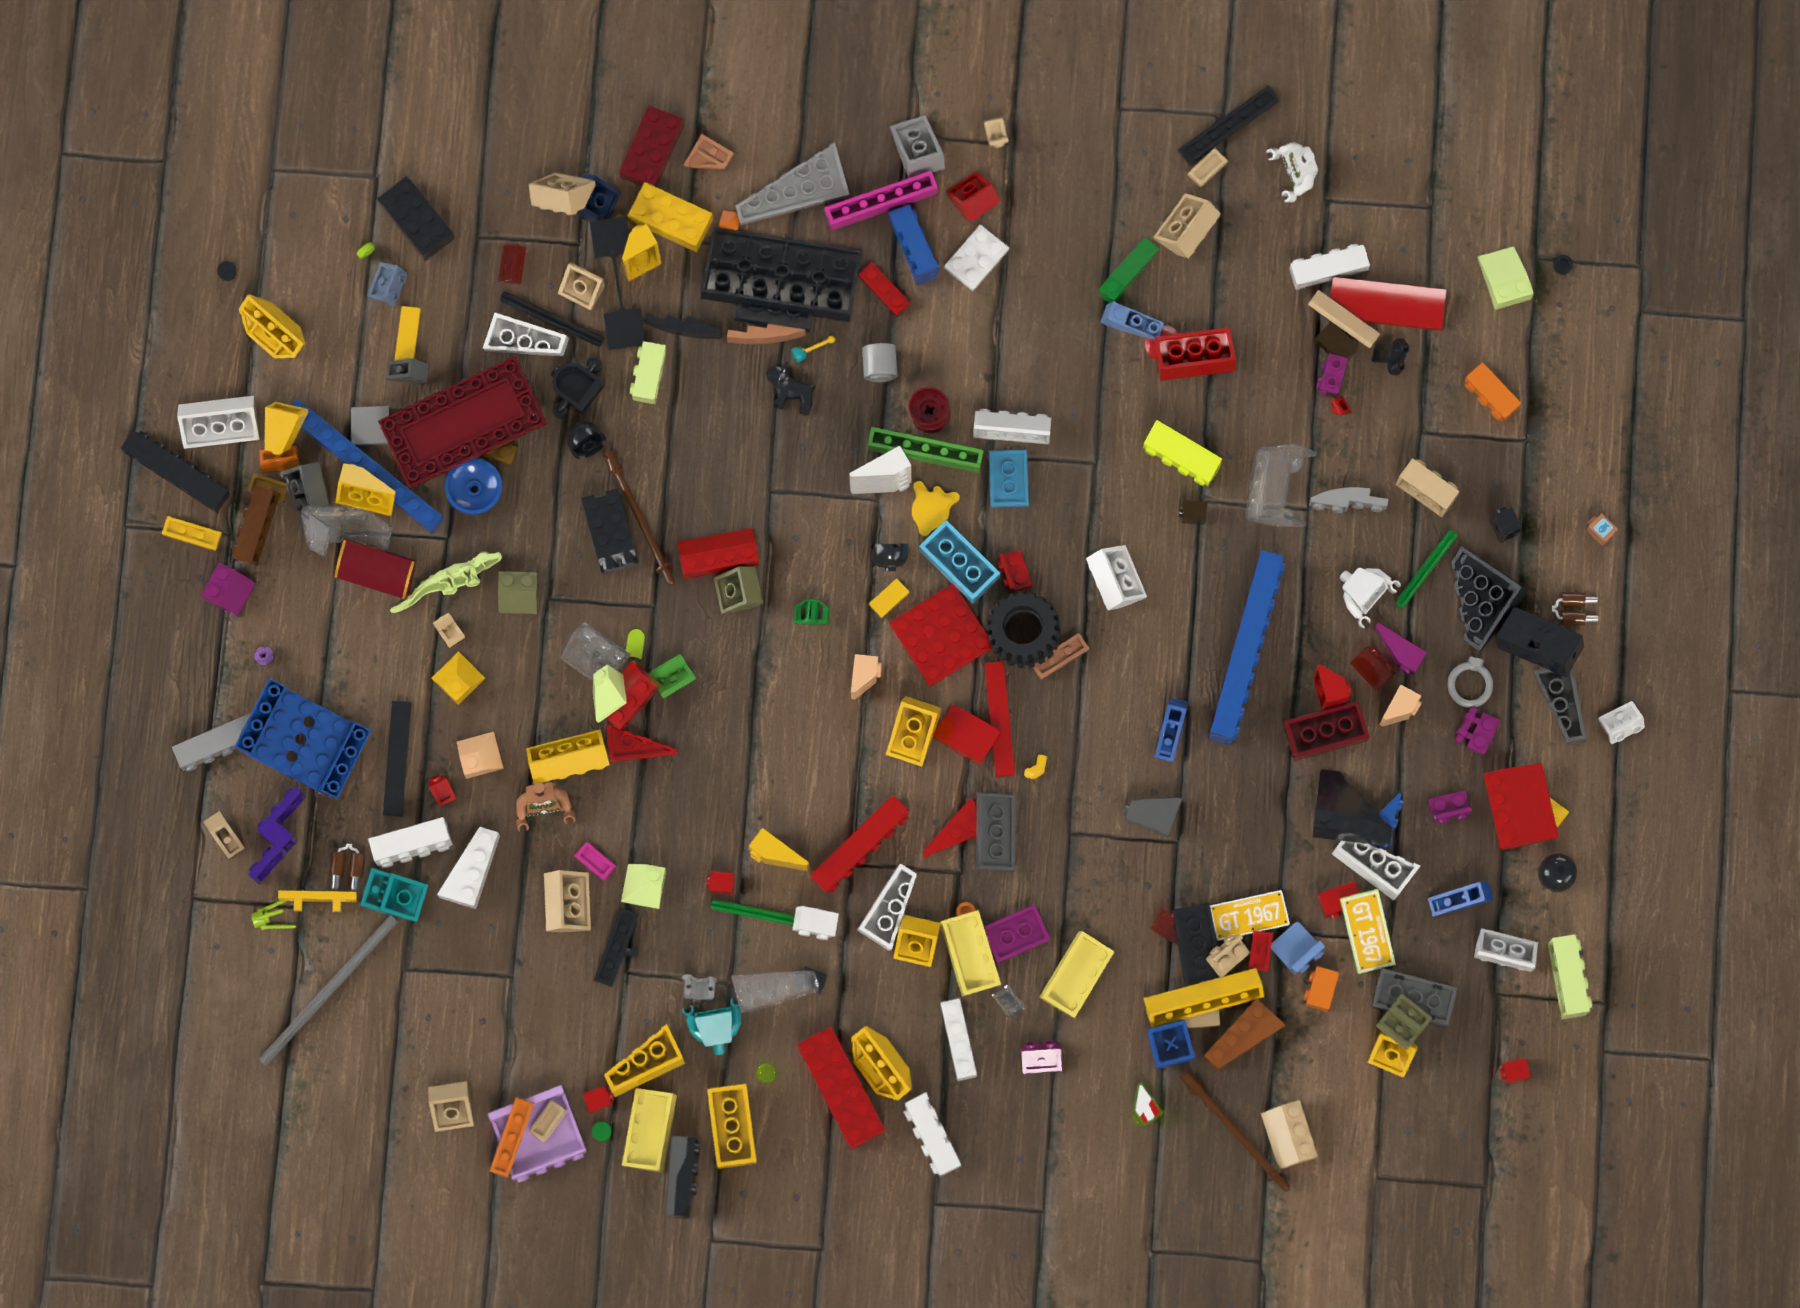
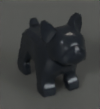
[766,361,816,416]

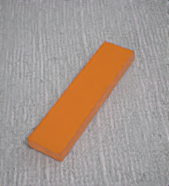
[490,1097,534,1178]

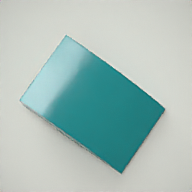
[358,868,428,922]

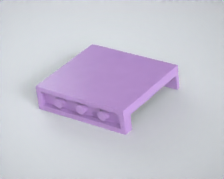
[488,1085,587,1183]

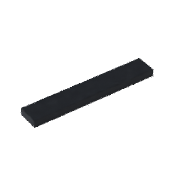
[1178,86,1279,166]
[383,701,412,817]

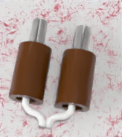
[1552,592,1598,626]
[329,844,365,891]

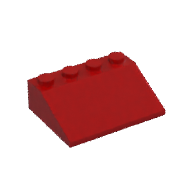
[1483,763,1559,851]

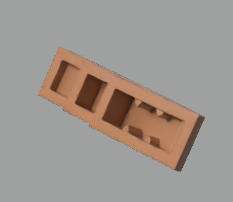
[727,324,806,344]

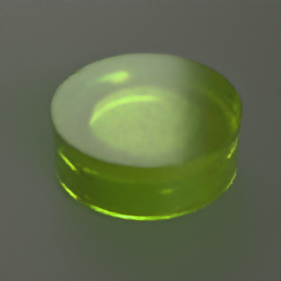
[756,1063,776,1083]

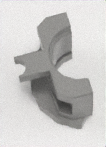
[682,974,717,1003]

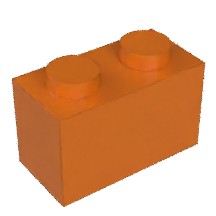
[1303,966,1339,1012]

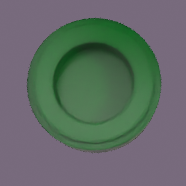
[592,1122,612,1142]

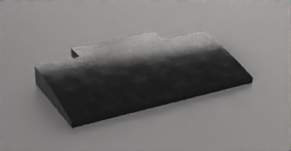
[701,227,862,333]

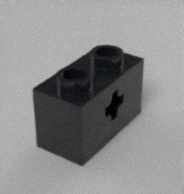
[1490,507,1522,543]

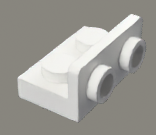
[1598,701,1645,744]

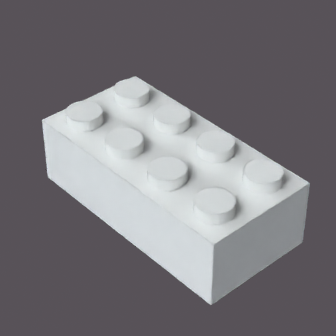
[368,817,453,868]

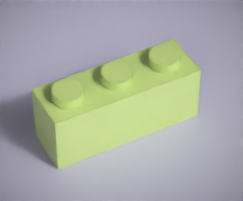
[630,341,667,404]

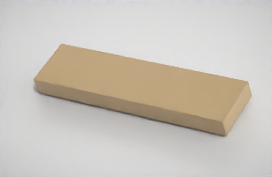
[1308,290,1380,348]

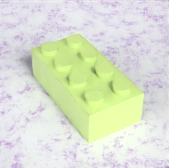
[1548,934,1592,1019]

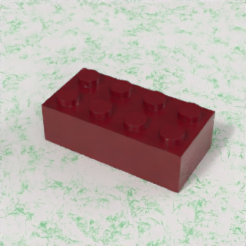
[619,105,684,188]
[1283,701,1370,761]

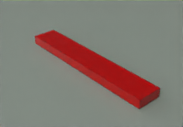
[984,661,1015,777]

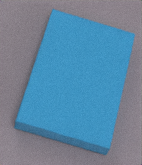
[989,450,1029,508]

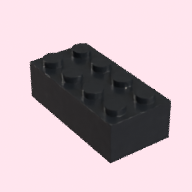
[377,176,455,261]

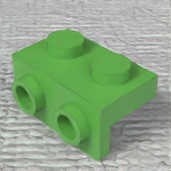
[649,654,696,699]

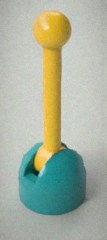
[791,336,835,363]

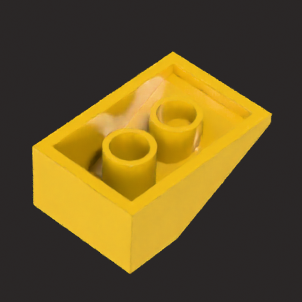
[335,463,396,516]
[886,696,942,767]
[748,828,810,871]

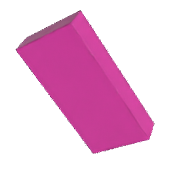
[574,842,616,881]

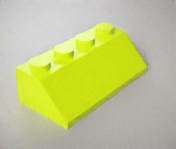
[1143,420,1222,486]

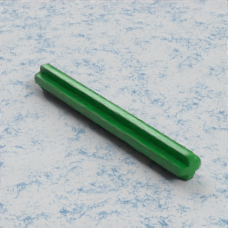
[1395,530,1457,609]
[711,899,795,926]

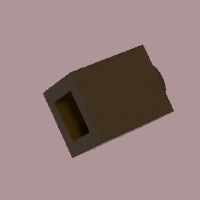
[1179,500,1207,525]

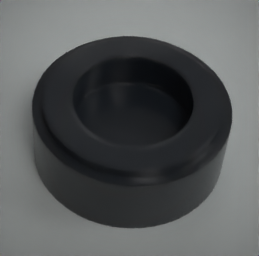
[1553,255,1573,275]
[217,261,237,281]

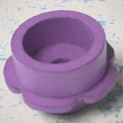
[254,646,273,665]

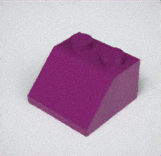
[201,563,256,617]

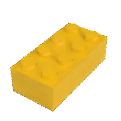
[628,182,713,252]
[526,729,609,785]
[707,1084,757,1169]

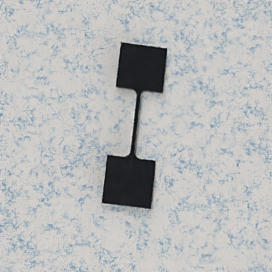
[589,216,646,350]

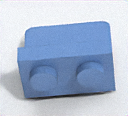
[1271,922,1325,975]

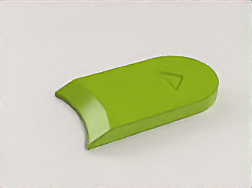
[625,629,645,660]

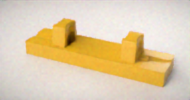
[278,891,357,912]

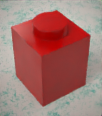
[706,871,735,895]
[1499,1058,1530,1084]
[583,1086,614,1114]

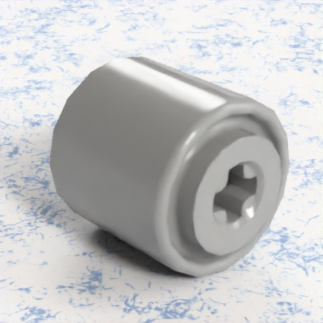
[862,343,898,383]

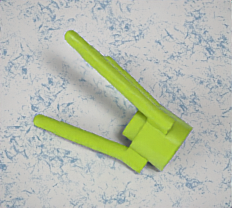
[251,901,296,930]

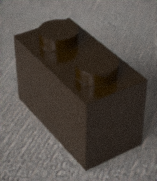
[1314,321,1359,362]

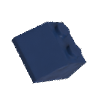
[576,174,621,221]

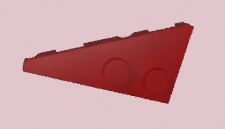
[606,725,678,763]
[922,798,977,858]

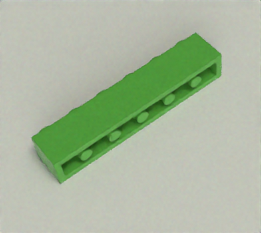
[868,427,984,473]

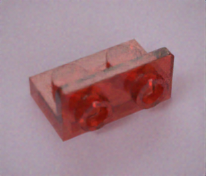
[1350,646,1396,691]

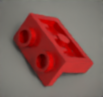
[996,550,1032,593]

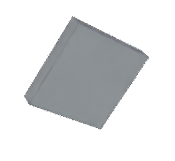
[351,406,390,446]

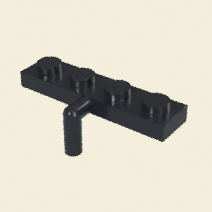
[594,908,639,987]

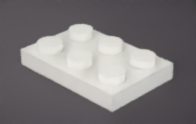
[944,225,1009,291]

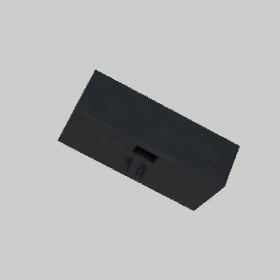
[1496,607,1584,677]

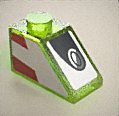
[1132,1081,1164,1128]

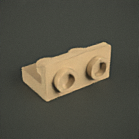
[1206,934,1250,977]

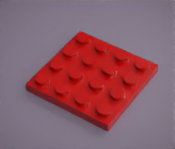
[889,583,992,688]

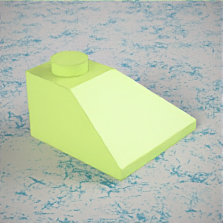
[593,664,627,723]
[621,864,666,909]

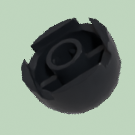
[567,422,606,459]
[870,544,909,572]
[1538,854,1577,892]

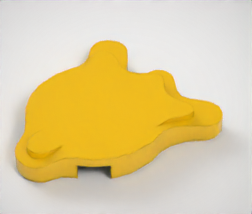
[912,481,960,537]

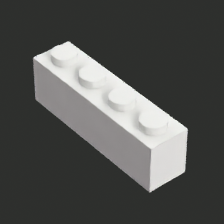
[1289,244,1370,290]
[941,999,977,1081]

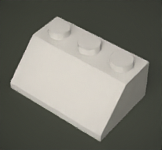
[1086,545,1147,610]
[1474,928,1538,972]

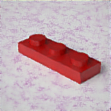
[858,263,910,317]

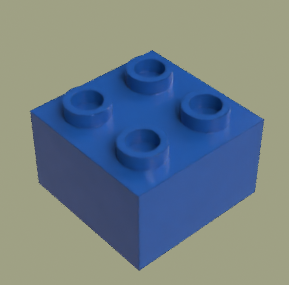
[1146,1020,1195,1070]

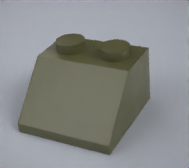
[714,567,763,614]
[498,571,539,615]

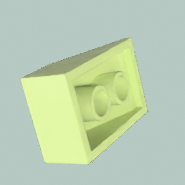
[1478,246,1534,310]

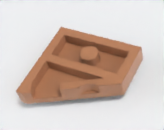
[684,134,734,170]

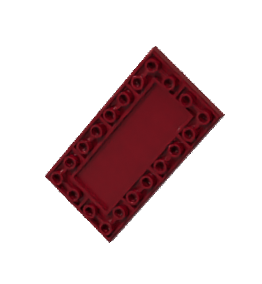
[378,356,548,489]

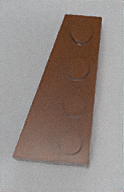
[1203,999,1286,1071]

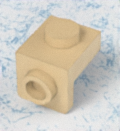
[984,117,1009,148]
[433,613,465,648]

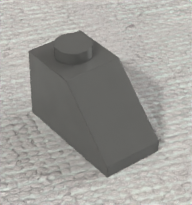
[386,358,430,384]

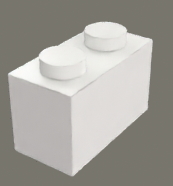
[792,906,839,940]

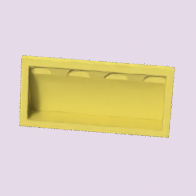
[940,910,1001,997]
[1039,931,1114,1018]
[622,1088,677,1173]

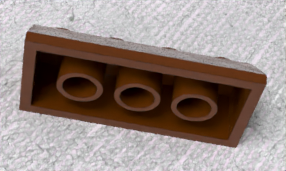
[232,485,280,566]

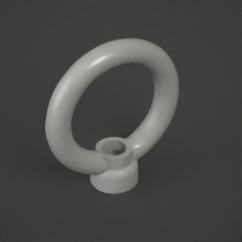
[1447,657,1493,708]

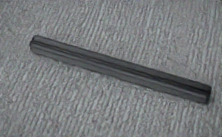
[500,292,604,347]

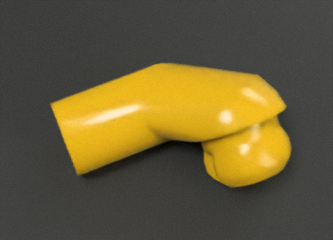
[1024,755,1047,779]

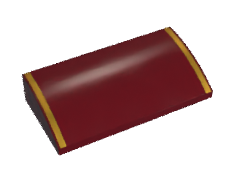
[333,538,417,599]

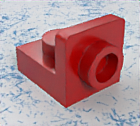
[427,775,456,807]

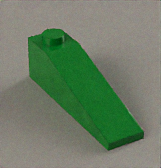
[1098,238,1160,304]

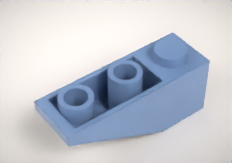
[1100,302,1164,340]

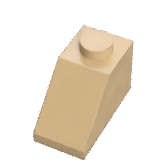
[204,811,244,859]

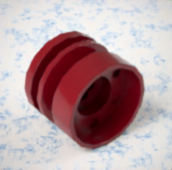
[909,387,951,433]

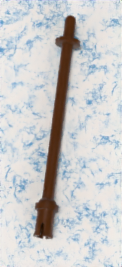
[602,449,675,585]
[1180,1070,1290,1192]

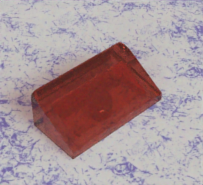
[498,245,526,284]
[1151,909,1177,944]

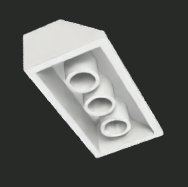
[177,396,259,449]
[973,409,1051,444]

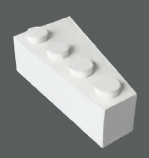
[483,313,569,356]
[437,827,500,909]
[1332,841,1420,901]
[857,864,917,951]
[903,1093,961,1177]

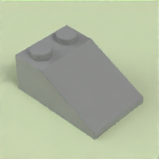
[890,116,945,178]

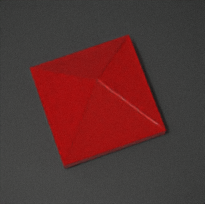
[1331,396,1352,416]

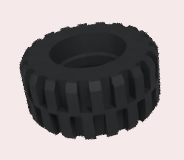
[987,591,1061,668]

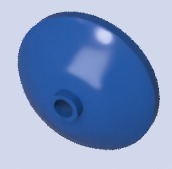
[445,458,502,515]

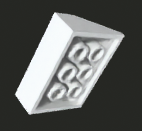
[849,446,911,494]

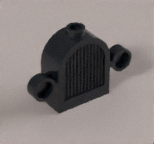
[550,357,605,419]

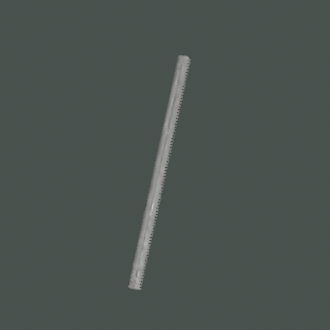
[258,915,398,1066]

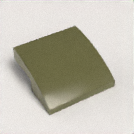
[1376,994,1432,1051]

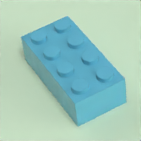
[919,520,1000,604]

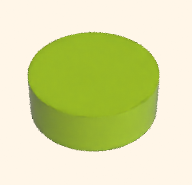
[356,242,375,259]

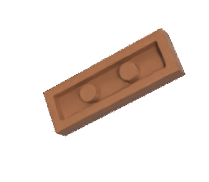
[1032,633,1089,680]

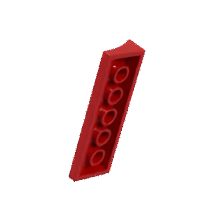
[1330,277,1446,331]

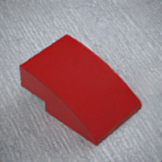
[933,705,1001,766]

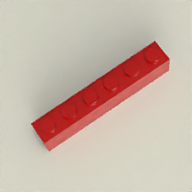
[810,795,909,895]

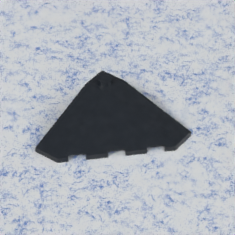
[1451,546,1529,651]
[1312,769,1392,846]

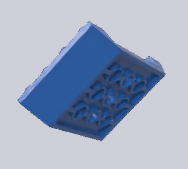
[234,678,372,799]

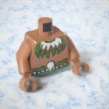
[516,782,576,832]

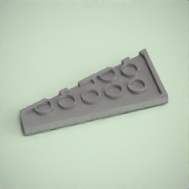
[736,142,850,225]

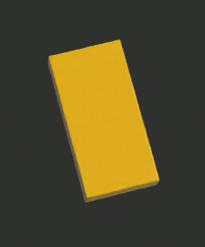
[869,578,910,619]

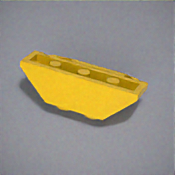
[239,294,305,358]
[851,1026,912,1101]

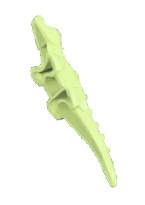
[390,551,502,613]

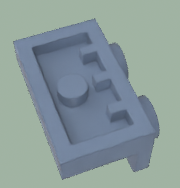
[367,262,407,307]

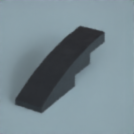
[644,313,723,339]

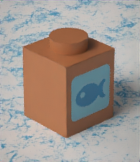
[1586,514,1618,546]

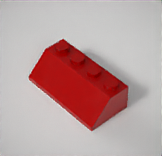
[1154,327,1236,381]
[678,528,759,579]

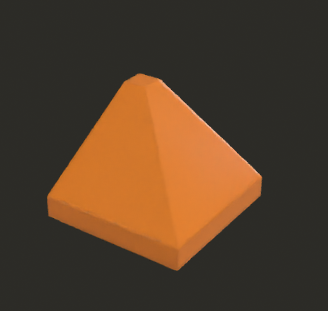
[719,210,740,230]

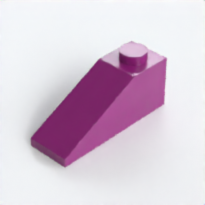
[1374,623,1427,675]

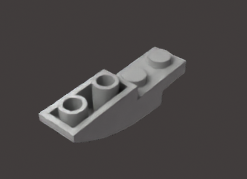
[1309,487,1388,513]

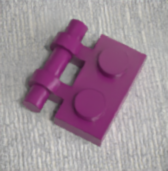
[1455,707,1500,756]

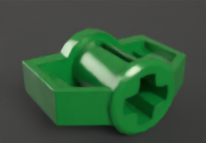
[794,599,830,626]

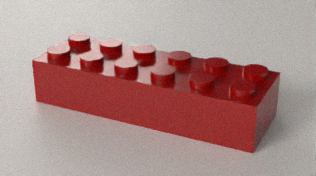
[796,1027,885,1150]

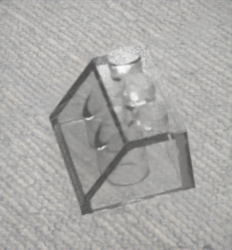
[560,622,631,682]

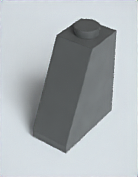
[1122,798,1182,838]

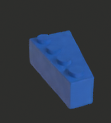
[888,205,940,285]

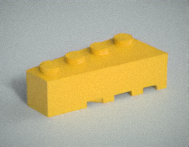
[604,1024,685,1097]

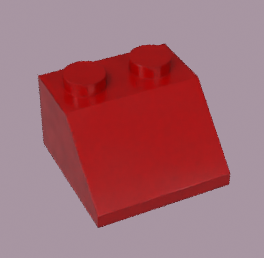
[946,171,1001,222]

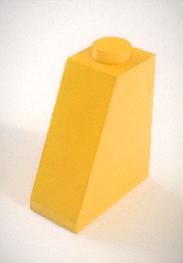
[265,402,308,455]

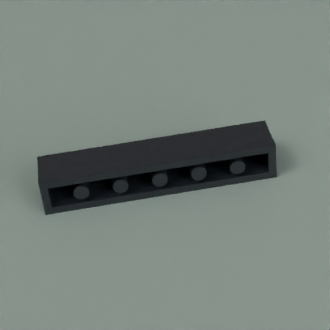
[121,430,230,513]

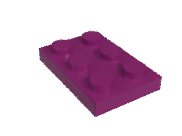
[984,904,1051,964]

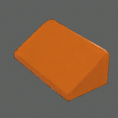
[260,445,300,473]

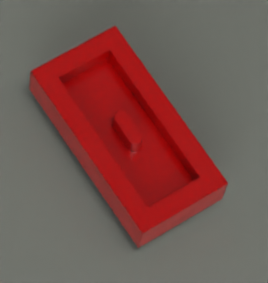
[1248,930,1273,972]

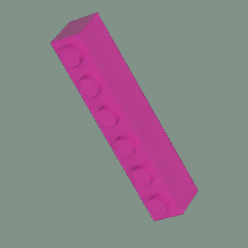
[825,171,938,231]

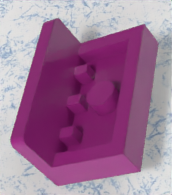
[1316,354,1348,396]

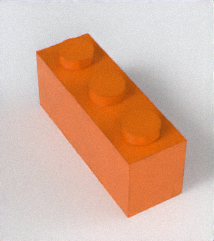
[1464,362,1522,423]

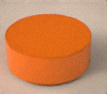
[956,902,976,916]

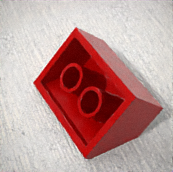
[606,660,661,730]
[1312,665,1352,711]

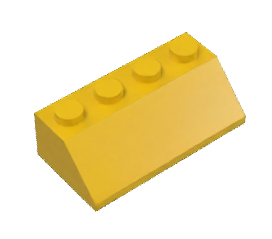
[622,224,662,282]

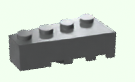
[279,462,337,543]
[1533,668,1587,746]

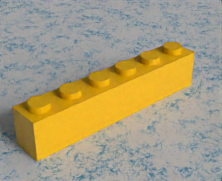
[1144,968,1264,1027]

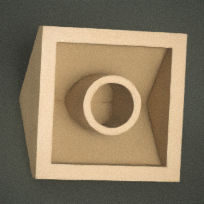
[558,262,605,310]

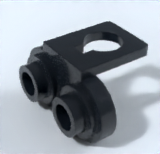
[1372,339,1409,375]

